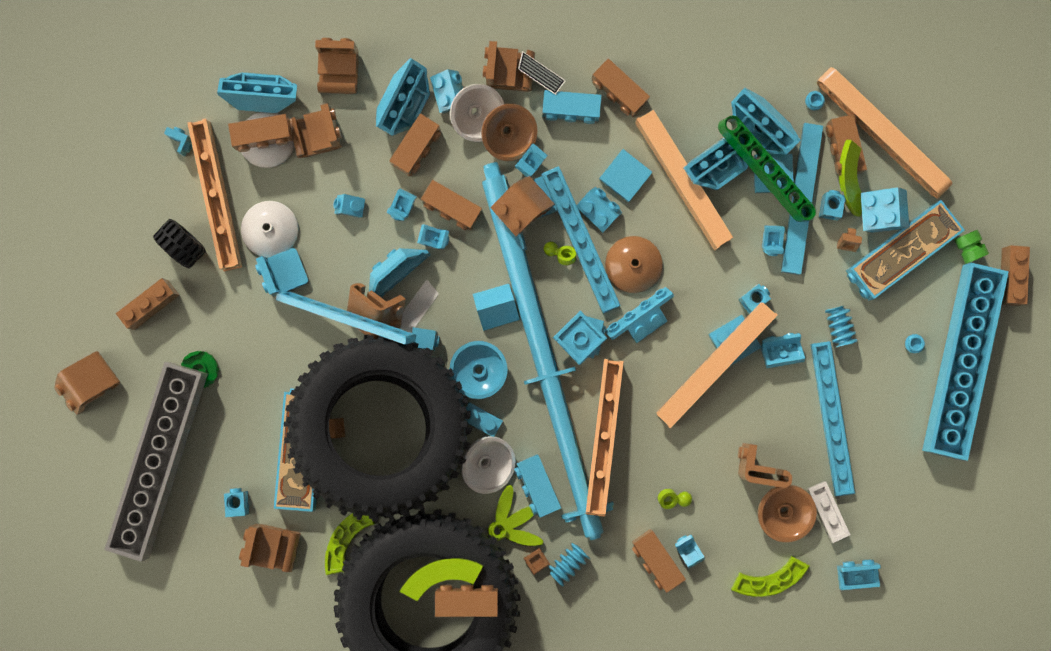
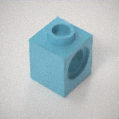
[819,190,845,221]
[738,284,771,314]
[412,327,440,351]
[224,488,249,517]

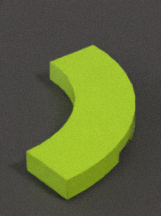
[839,139,862,217]
[325,513,375,575]
[731,556,810,597]
[400,558,483,601]

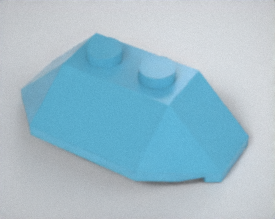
[376,58,430,136]
[217,72,297,113]
[731,88,801,155]
[683,136,748,190]
[369,248,430,298]

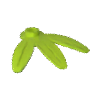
[488,485,544,546]

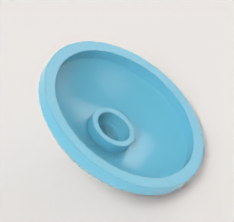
[449,341,507,399]

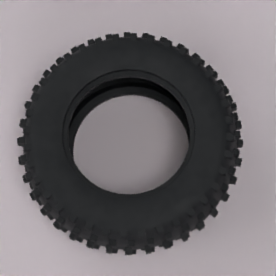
[284,335,472,522]
[334,509,521,651]

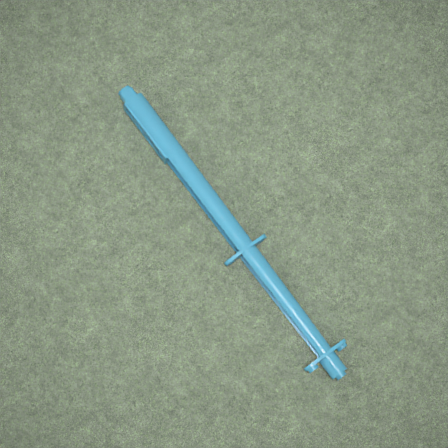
[482,162,614,540]

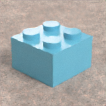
[861,187,909,233]

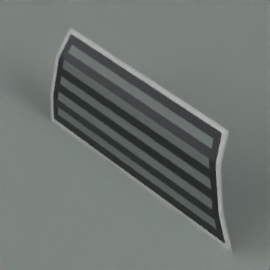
[518,51,566,95]

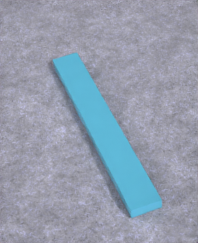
[781,123,823,275]
[541,166,621,313]
[276,291,417,344]
[810,341,855,496]

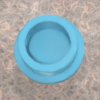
[805,91,825,110]
[905,334,925,353]

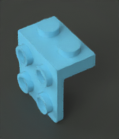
[255,248,309,297]

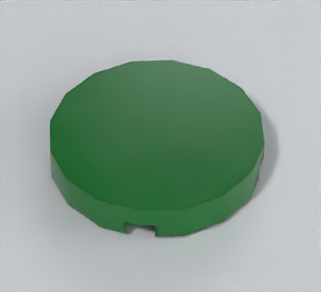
[181,351,219,388]

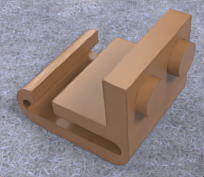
[315,38,359,94]
[483,41,535,92]
[289,103,342,158]
[490,176,555,236]
[347,283,406,339]
[54,351,121,415]
[738,443,792,488]
[239,524,301,572]

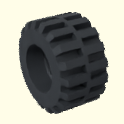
[153,219,206,269]

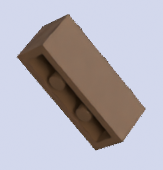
[592,58,650,117]
[389,113,441,176]
[228,114,293,152]
[826,114,867,176]
[421,180,483,231]
[1001,245,1030,306]
[115,278,180,330]
[632,529,686,593]
[435,585,498,617]

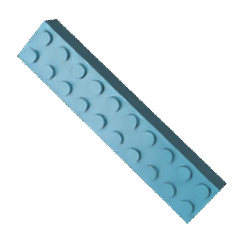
[922,263,1009,461]

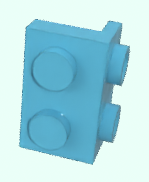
[430,69,463,114]
[577,187,622,232]
[761,333,805,368]
[837,560,881,590]

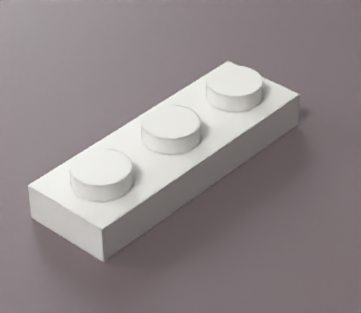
[807,481,850,543]

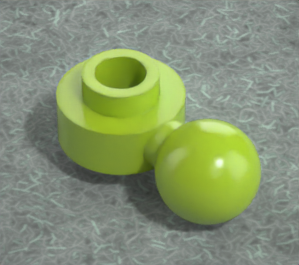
[543,241,576,266]
[657,489,692,509]

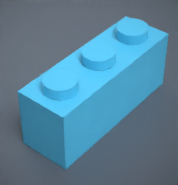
[542,90,601,124]
[514,454,561,518]

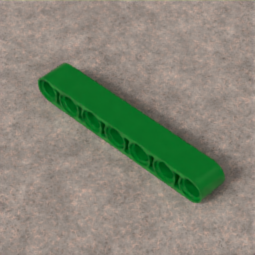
[718,115,816,222]

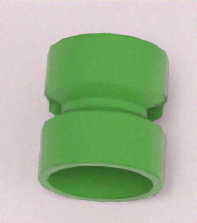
[954,229,989,264]

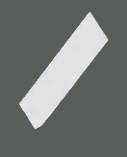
[400,280,439,333]

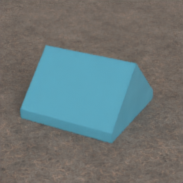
[473,284,520,331]

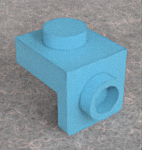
[164,127,192,156]
[515,144,548,177]
[387,188,417,221]
[333,194,365,218]
[417,224,449,249]
[762,225,785,256]
[675,535,705,569]

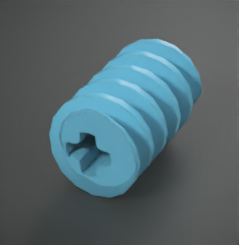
[825,305,858,347]
[549,543,591,587]

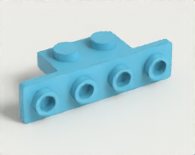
[605,287,674,343]

